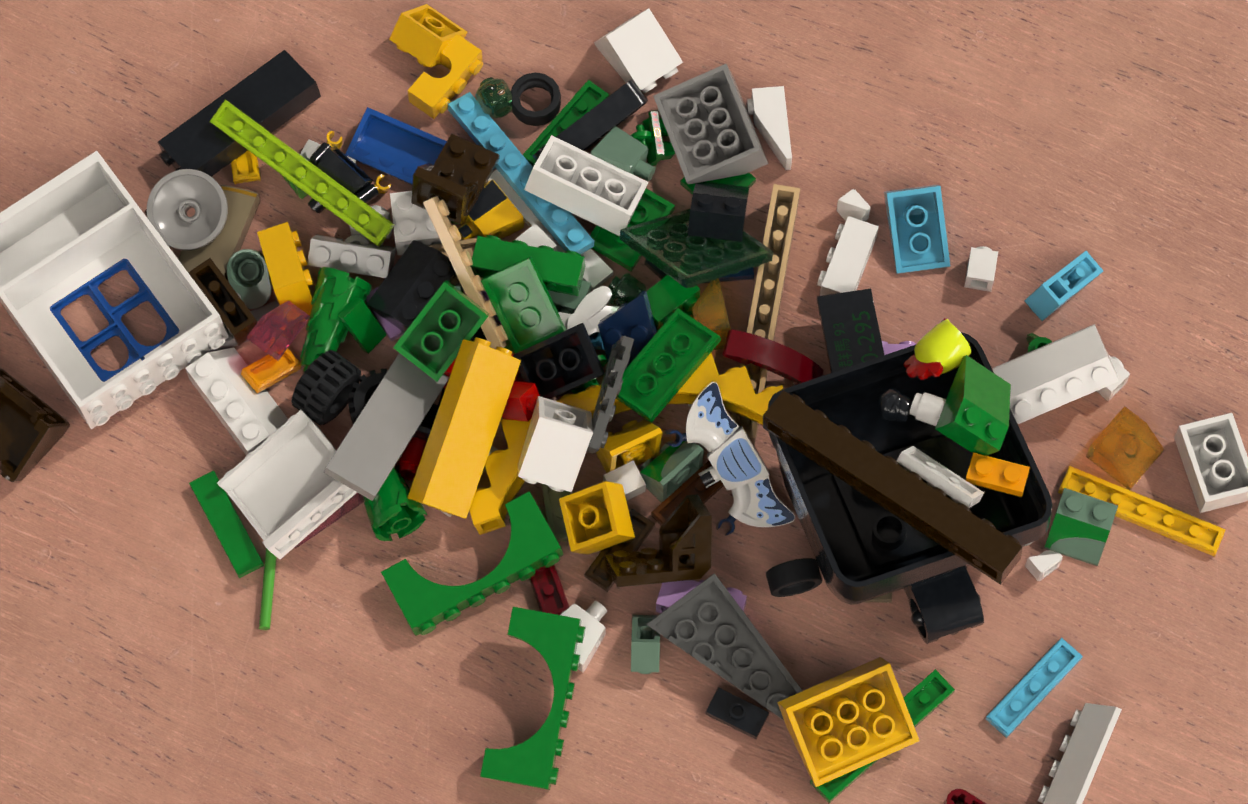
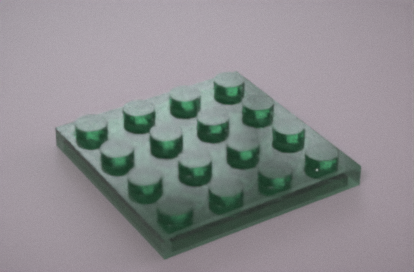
[619,209,773,288]

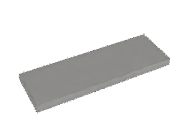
[323,353,449,501]

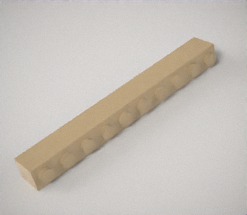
[731,184,800,447]

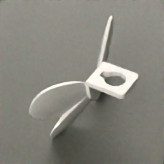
[558,286,619,336]

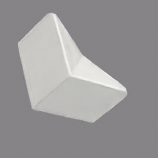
[836,189,870,221]
[1025,550,1063,581]

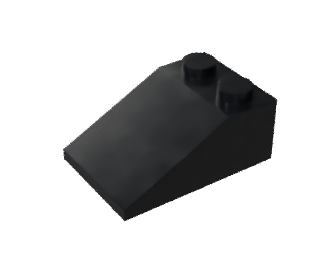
[688,182,749,242]
[513,323,605,400]

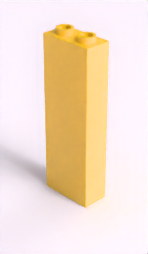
[408,337,521,519]

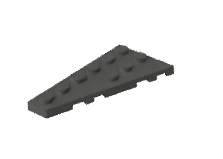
[646,573,802,720]

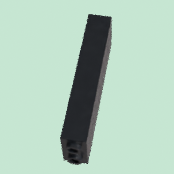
[158,50,321,177]

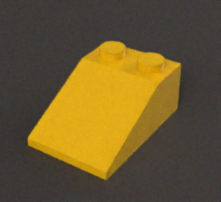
[596,419,662,473]

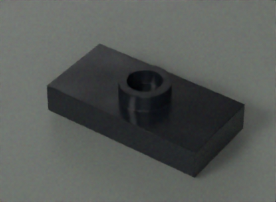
[705,687,769,739]

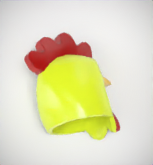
[904,318,971,380]

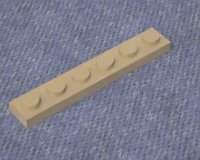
[423,196,508,350]

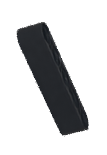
[532,80,648,161]

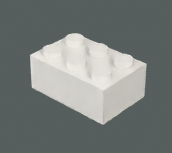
[1174,413,1248,513]

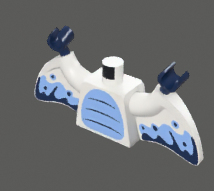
[664,381,795,536]

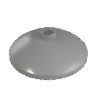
[147,169,228,250]

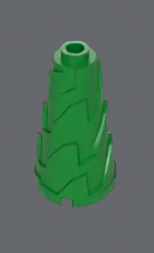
[300,267,372,372]
[362,468,427,541]

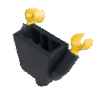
[308,131,391,214]

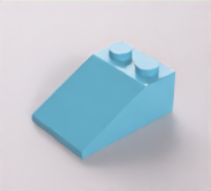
[884,185,950,274]

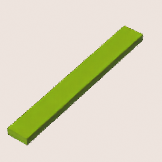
[210,100,395,247]

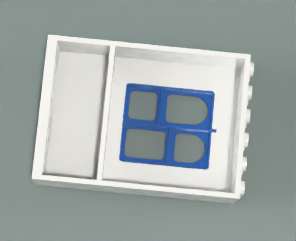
[0,151,229,429]

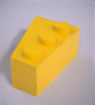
[257,222,313,324]

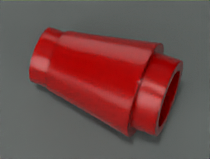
[396,437,426,480]

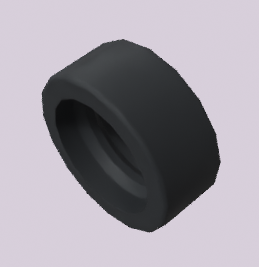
[510,72,561,126]
[766,558,822,597]

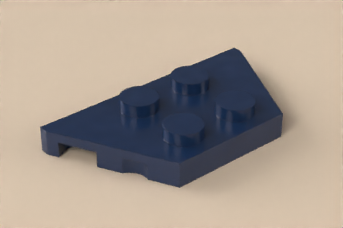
[598,291,657,368]

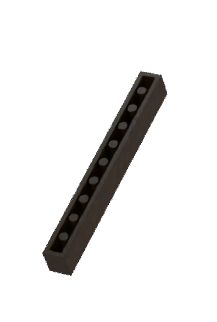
[763,390,1023,585]

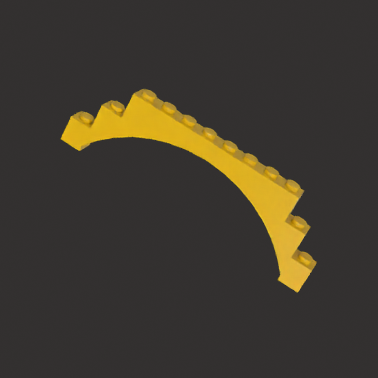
[469,353,783,535]

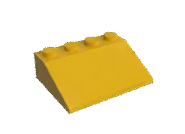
[777,657,920,787]

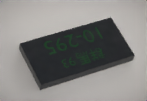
[817,288,884,373]

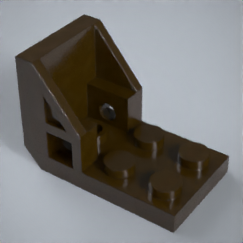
[411,134,500,225]
[605,494,712,587]

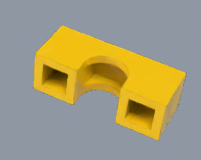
[407,34,483,119]

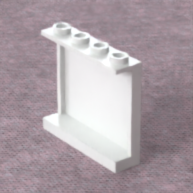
[217,410,357,559]

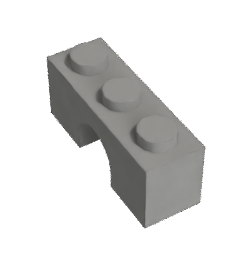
[307,235,396,278]

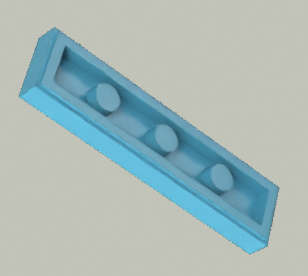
[986,638,1083,738]

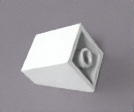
[594,8,683,93]
[518,396,593,492]

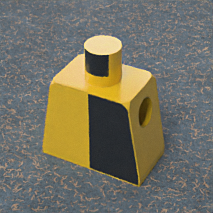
[458,179,524,240]

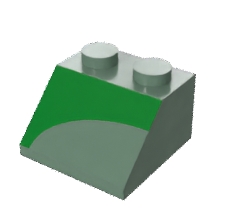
[640,440,704,503]
[1044,488,1118,566]

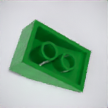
[935,355,1011,456]

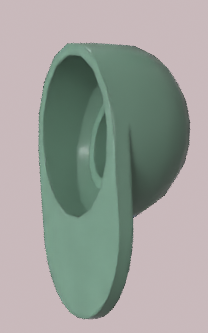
[227,249,272,309]

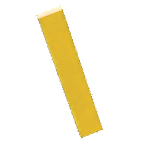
[1058,466,1226,557]

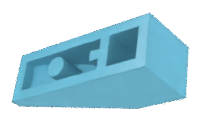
[1025,251,1103,321]

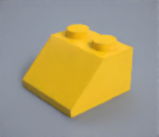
[389,4,468,68]

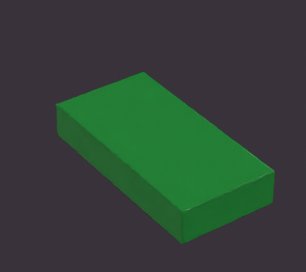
[338,296,387,354]

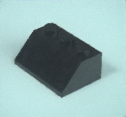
[366,240,456,333]

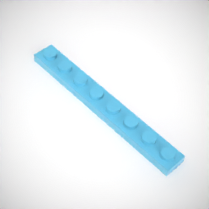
[448,92,594,255]

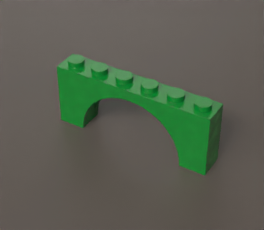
[381,491,564,636]
[480,607,586,790]

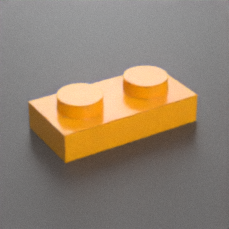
[966,452,1030,497]

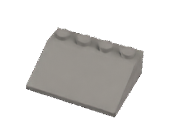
[653,64,768,184]

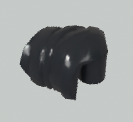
[879,389,913,422]

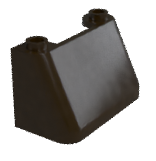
[0,368,70,482]

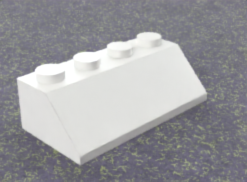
[524,135,649,237]
[993,324,1119,424]
[185,347,288,455]
[1038,703,1122,804]

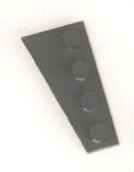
[586,336,634,454]

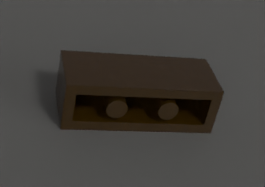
[188,258,261,346]

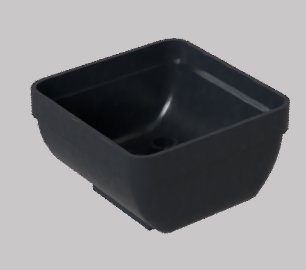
[768,332,1052,644]

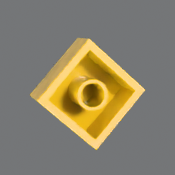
[559,481,635,555]

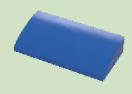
[345,107,447,185]

